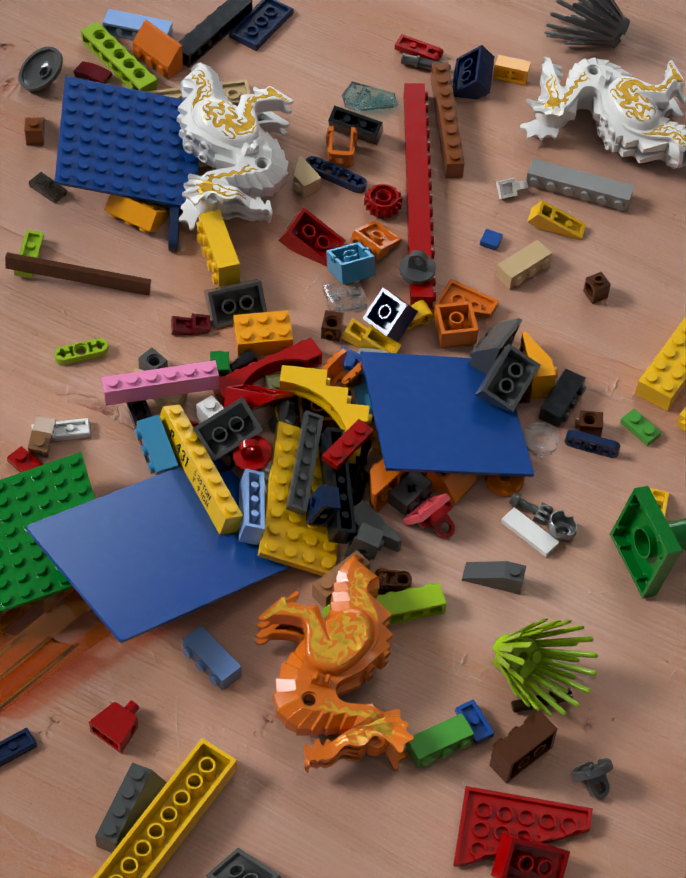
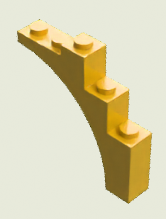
[280,365,373,464]

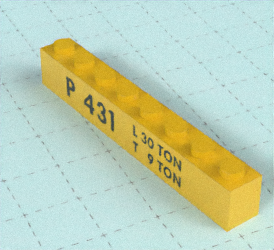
[160,404,243,535]

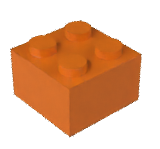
[433,301,478,348]

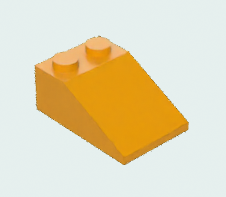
[519,332,558,399]

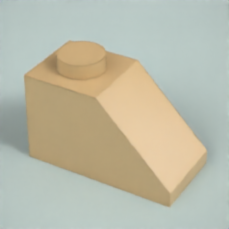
[293,156,321,198]

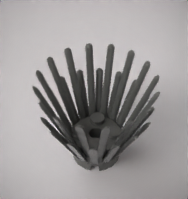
[544,0,630,48]

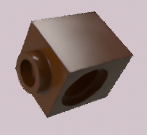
[583,272,611,304]
[321,310,344,341]
[575,410,603,437]

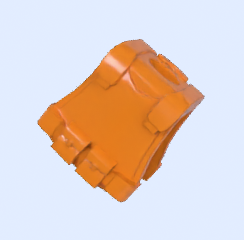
[326,126,358,168]
[322,348,363,388]

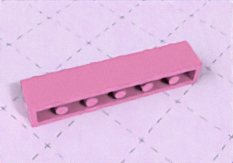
[102,360,219,406]

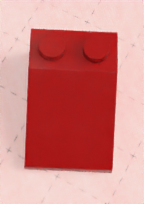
[278,207,346,266]
[224,384,295,411]
[491,832,570,878]

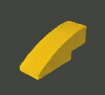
[340,318,401,353]

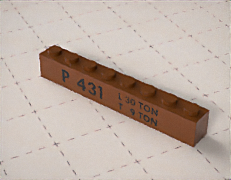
[430,62,465,178]

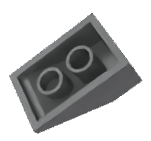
[206,848,281,878]

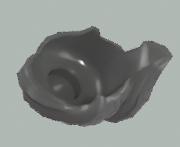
[268,399,299,434]

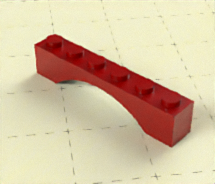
[213,338,322,408]

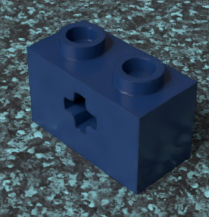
[306,484,341,527]

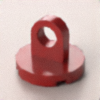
[233,435,272,471]
[418,501,455,538]

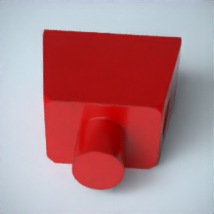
[89,700,140,753]

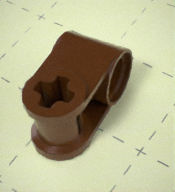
[375,568,412,595]

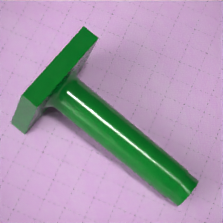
[610,486,686,598]

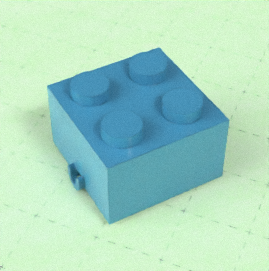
[326,242,376,285]

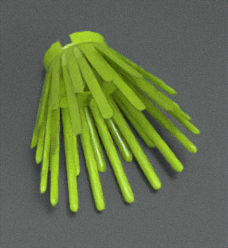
[492,618,598,717]

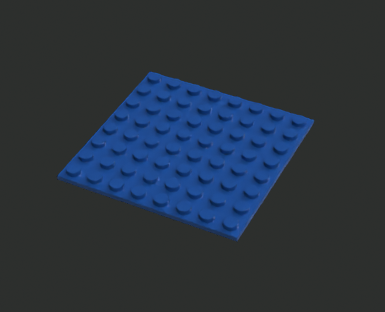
[54,76,199,208]
[360,351,534,477]

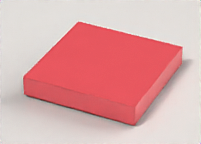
[402,493,451,526]

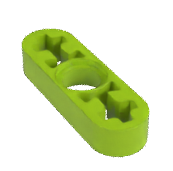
[54,338,108,366]

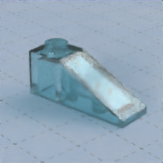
[342,81,398,111]

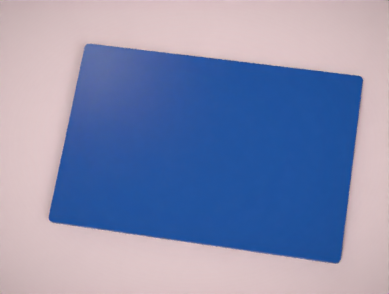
[26,455,293,643]

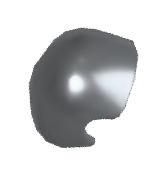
[548,510,578,541]

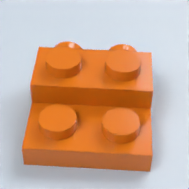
[350,220,402,260]

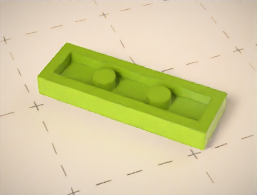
[14,230,44,279]

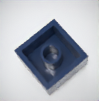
[363,288,418,342]

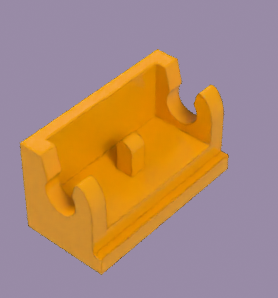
[493,55,531,86]

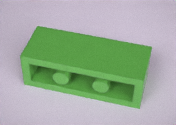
[405,713,474,768]

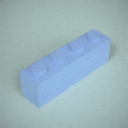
[102,9,173,40]
[239,469,265,545]

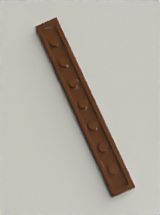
[5,252,151,295]

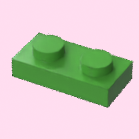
[620,409,661,446]

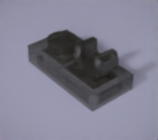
[29,172,67,204]

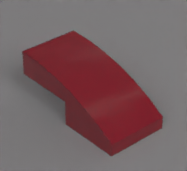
[73,61,113,84]
[171,313,211,335]

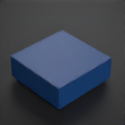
[480,229,503,250]

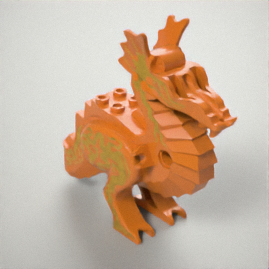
[255,555,414,773]

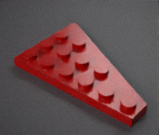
[453,786,593,867]

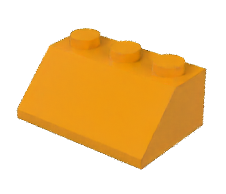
[104,194,170,233]

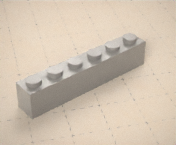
[526,158,634,212]

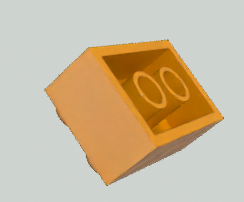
[233,310,294,357]

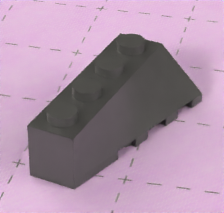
[95,762,167,853]

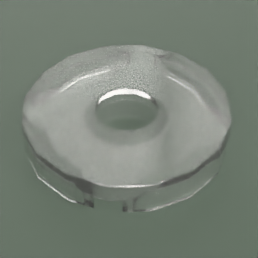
[523,422,560,457]

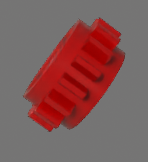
[364,184,403,219]

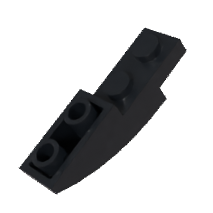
[349,438,372,506]

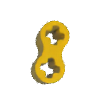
[406,300,434,331]

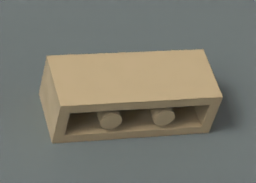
[496,240,552,289]

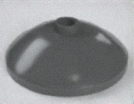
[19,47,63,91]

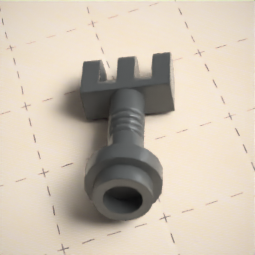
[509,493,554,525]

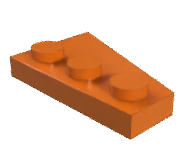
[433,279,499,318]

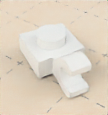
[496,178,528,199]

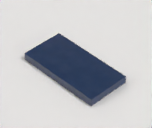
[229,0,294,51]

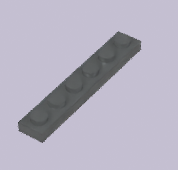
[286,410,324,516]

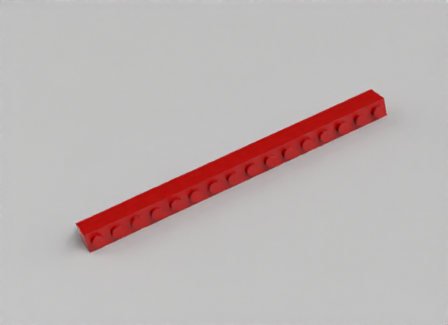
[403,83,436,308]

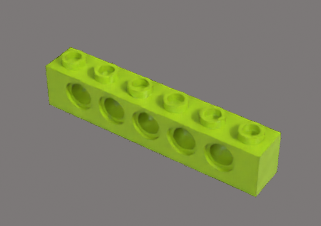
[80,22,158,92]

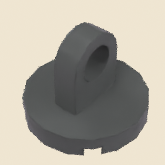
[399,250,436,285]
[571,758,614,799]

